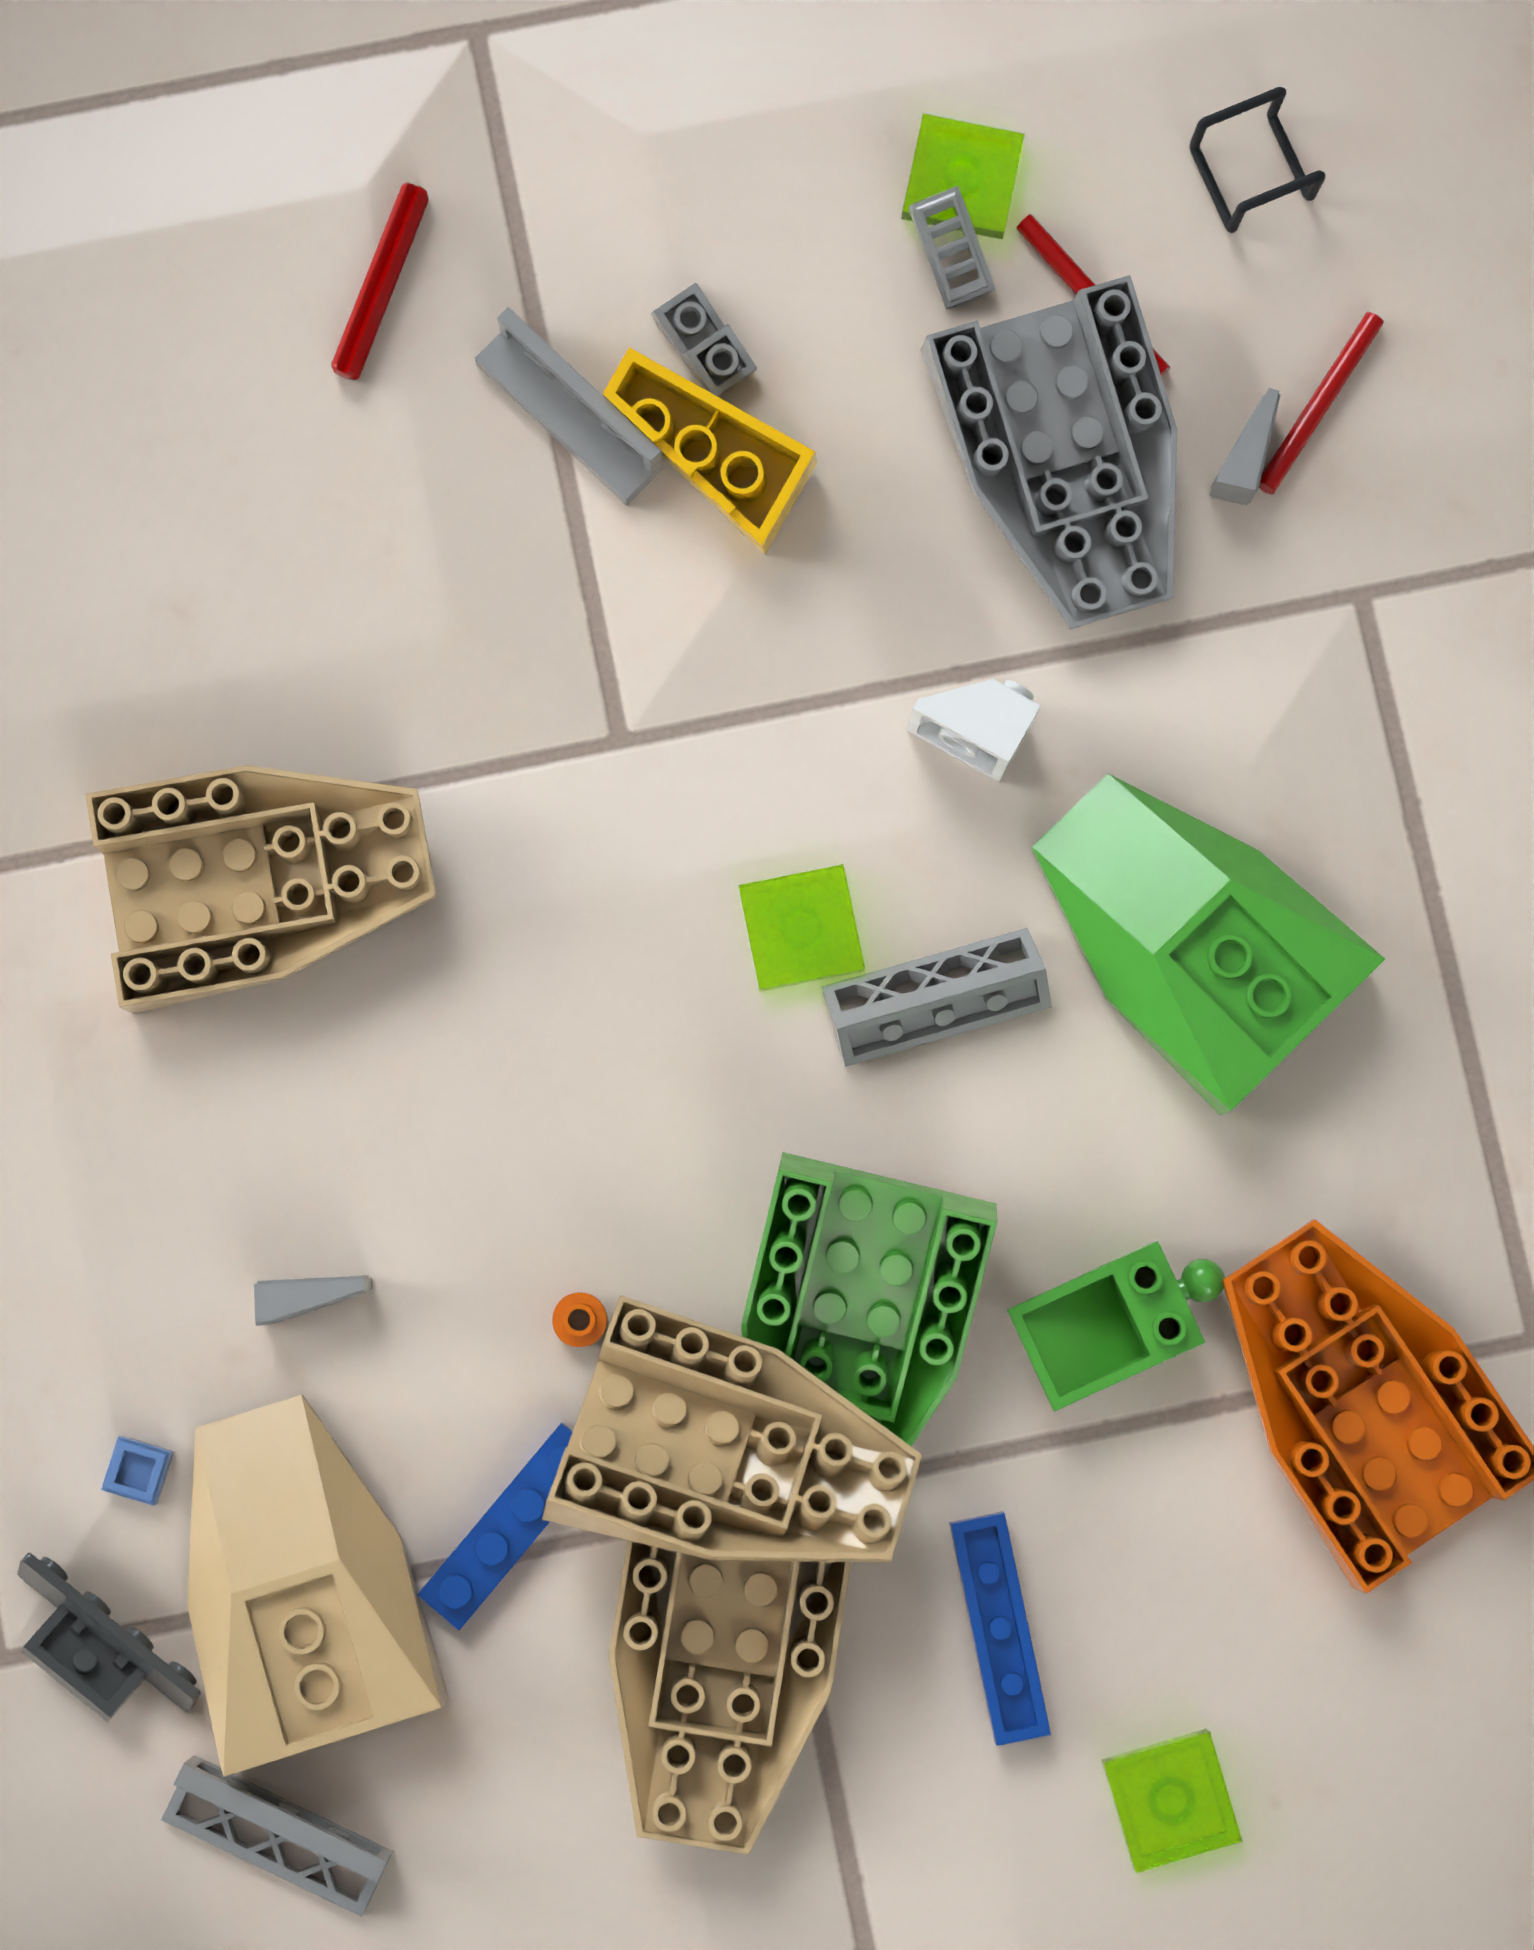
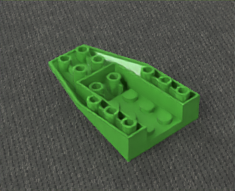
[1031,774,1385,1115]
[741,1152,997,1446]

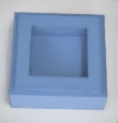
[101,1436,174,1506]

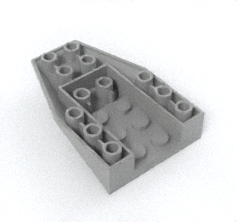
[920,275,1177,629]

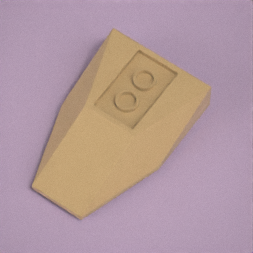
[85,765,437,1014]
[542,1295,922,1563]
[187,1394,449,1777]
[609,1540,851,1855]

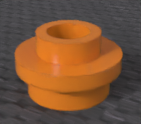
[552,1292,607,1347]

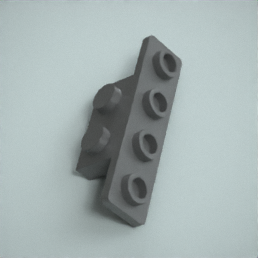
[17,1552,201,1722]

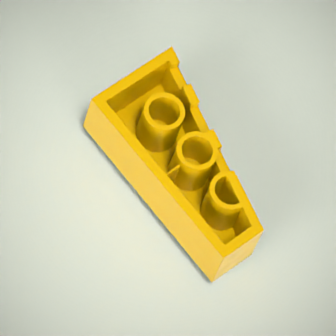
[603,347,817,555]

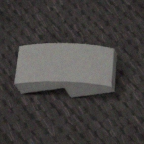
[651,282,758,396]

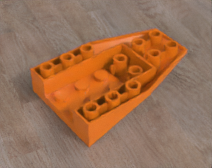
[1222,1219,1534,1594]

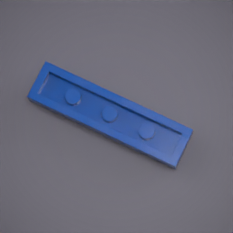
[417,1422,573,1631]
[949,1511,1051,1746]

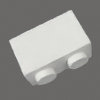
[906,679,1041,782]

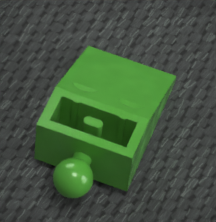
[1007,1241,1225,1412]

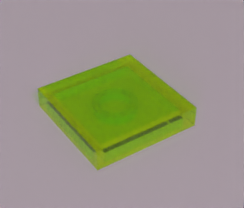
[901,113,1025,240]
[738,864,865,992]
[1101,1728,1242,1873]

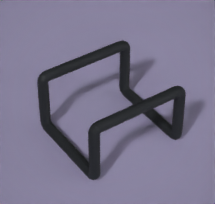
[1189,87,1326,233]

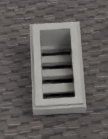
[909,186,995,310]
[1209,388,1281,506]
[254,1276,372,1326]

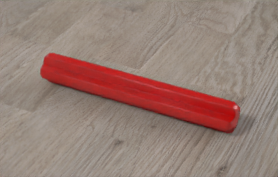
[331,183,429,381]

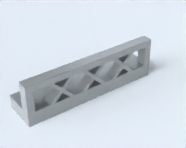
[475,307,663,506]
[822,928,1052,1067]
[161,1755,393,1917]

